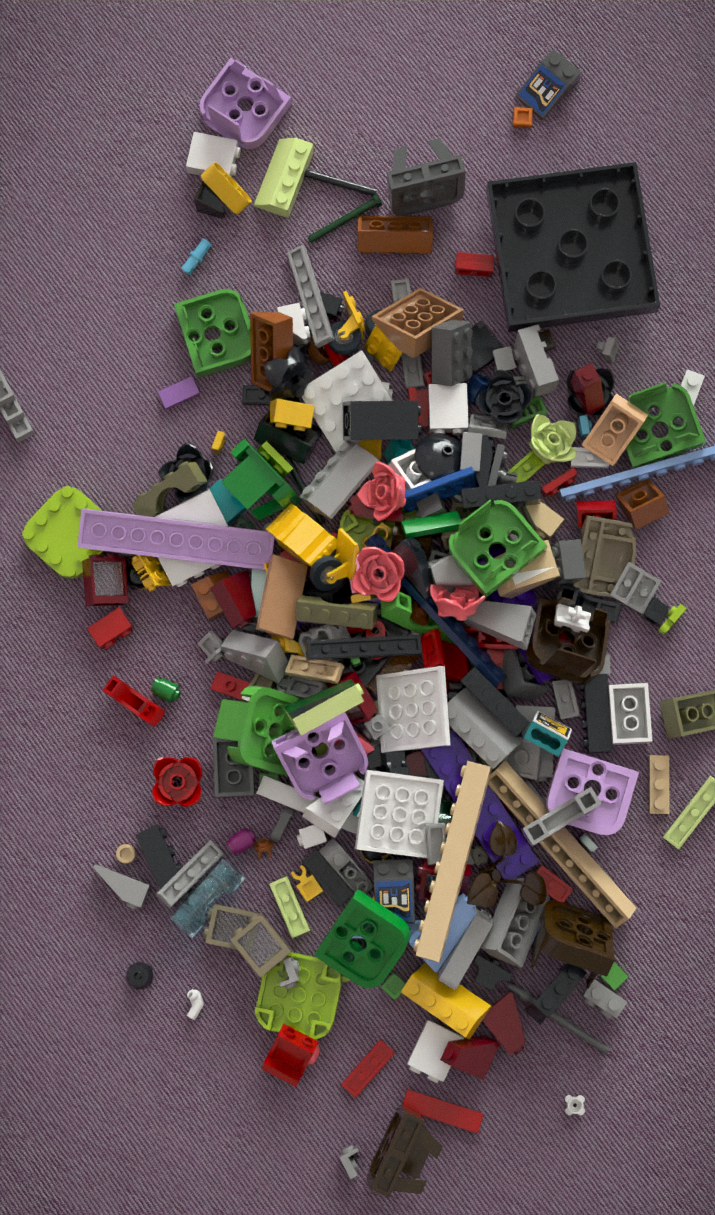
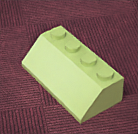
[254,138,314,218]

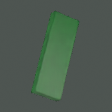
[401,511,462,539]

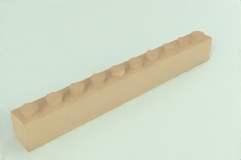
[488,760,636,928]
[413,761,492,963]

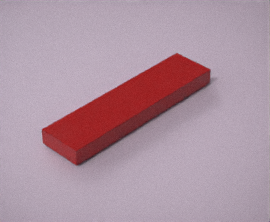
[402,1089,483,1133]

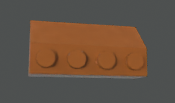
[358,215,433,255]
[250,312,293,391]

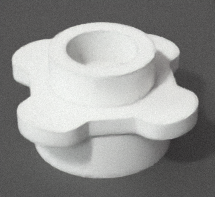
[565,1095,585,1115]

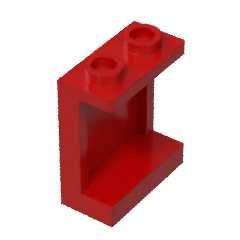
[421,629,469,683]
[261,1024,319,1087]

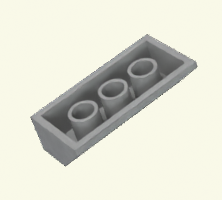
[300,440,380,519]
[447,687,521,770]
[481,877,550,968]

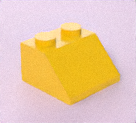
[270,399,314,432]

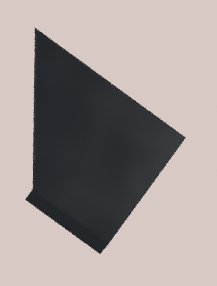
[194,181,225,219]

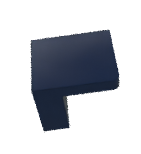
[467,374,490,404]

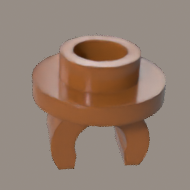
[254,838,273,859]

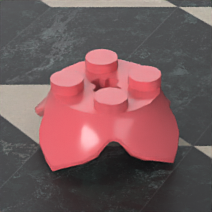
[357,461,406,521]
[352,547,405,602]
[430,585,486,621]

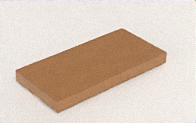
[256,554,308,640]

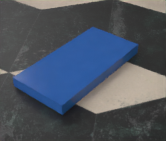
[403,466,477,513]

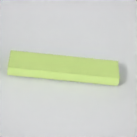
[663,775,715,849]

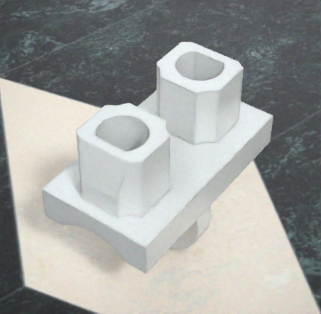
[554,604,591,633]

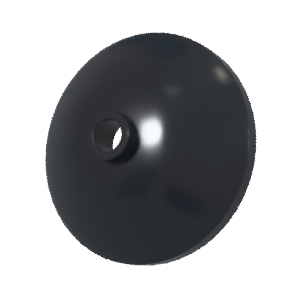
[415,433,462,481]

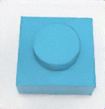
[578,415,592,439]

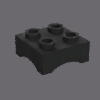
[471,320,504,374]

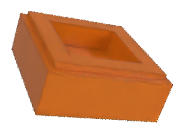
[513,107,533,128]

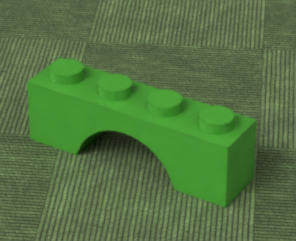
[381,591,455,641]

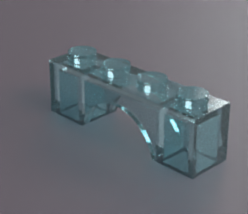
[170,859,245,938]

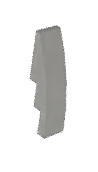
[0,369,35,443]

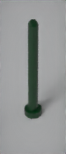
[308,194,382,242]

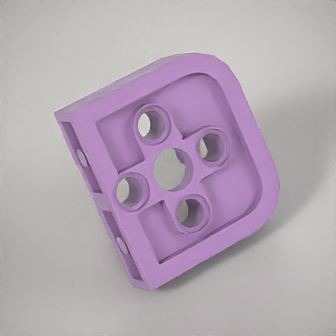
[200,58,292,149]
[271,712,368,805]
[546,748,639,836]

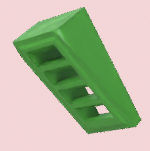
[509,396,548,429]

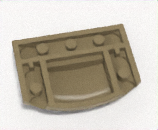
[572,515,636,598]

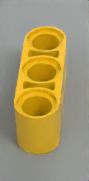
[201,162,252,215]

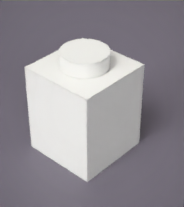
[296,825,327,849]

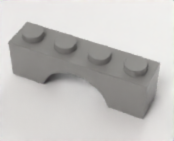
[521,787,601,846]

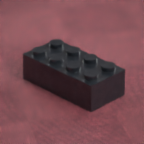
[337,609,409,688]

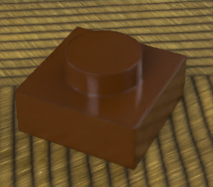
[410,600,429,626]

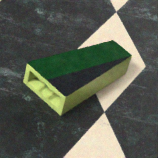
[284,679,364,736]

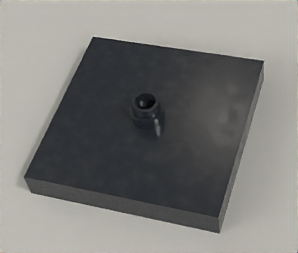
[486,162,660,332]

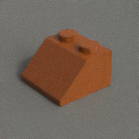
[615,479,670,530]
[191,571,230,622]

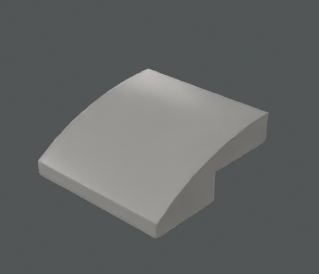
[610,562,661,614]

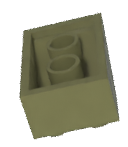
[659,690,715,739]

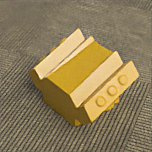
[266,504,337,567]

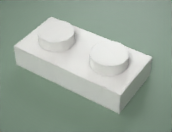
[570,447,609,468]

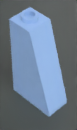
[409,893,477,973]

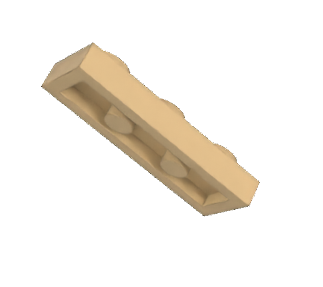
[285,654,344,684]
[649,755,669,814]

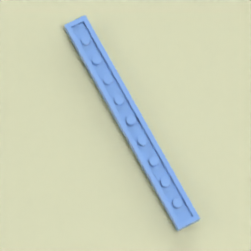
[558,446,715,502]

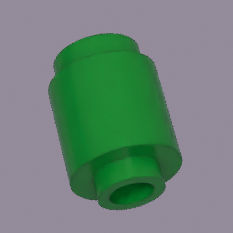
[151,678,181,703]

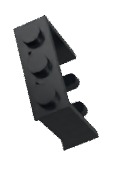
[523,963,587,1025]

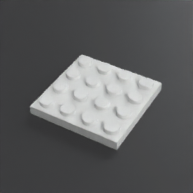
[302,350,393,453]
[376,666,450,753]
[355,770,444,858]

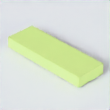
[269,876,310,938]

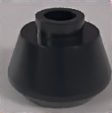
[126,962,153,990]

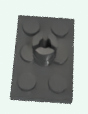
[487,444,518,486]

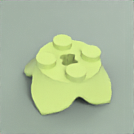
[529,414,577,464]

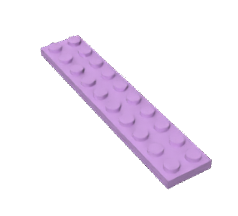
[77,508,274,570]

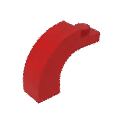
[102,675,166,727]

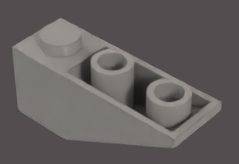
[319,838,374,893]

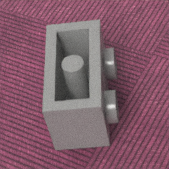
[581,979,627,1019]

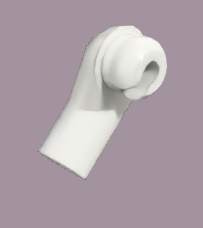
[187,989,204,1020]

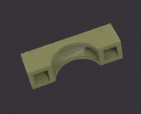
[131,461,208,517]
[296,595,378,629]

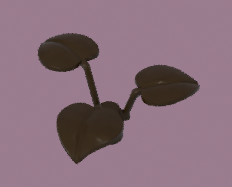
[467,821,547,907]

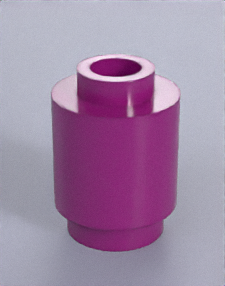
[226,828,256,855]

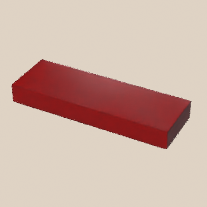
[341,1039,395,1098]

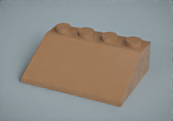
[372,288,464,358]

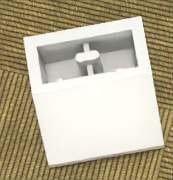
[277,303,311,350]

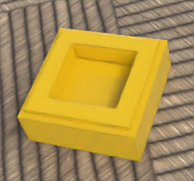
[212,431,226,454]

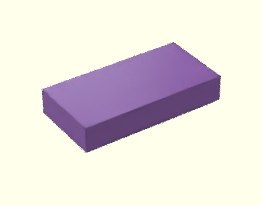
[158,376,200,410]

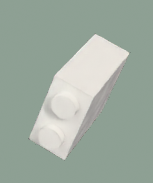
[186,132,241,177]
[428,383,468,435]
[407,1019,464,1083]

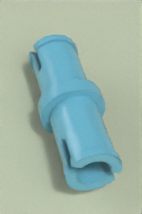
[181,238,212,275]

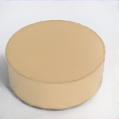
[116,844,136,864]

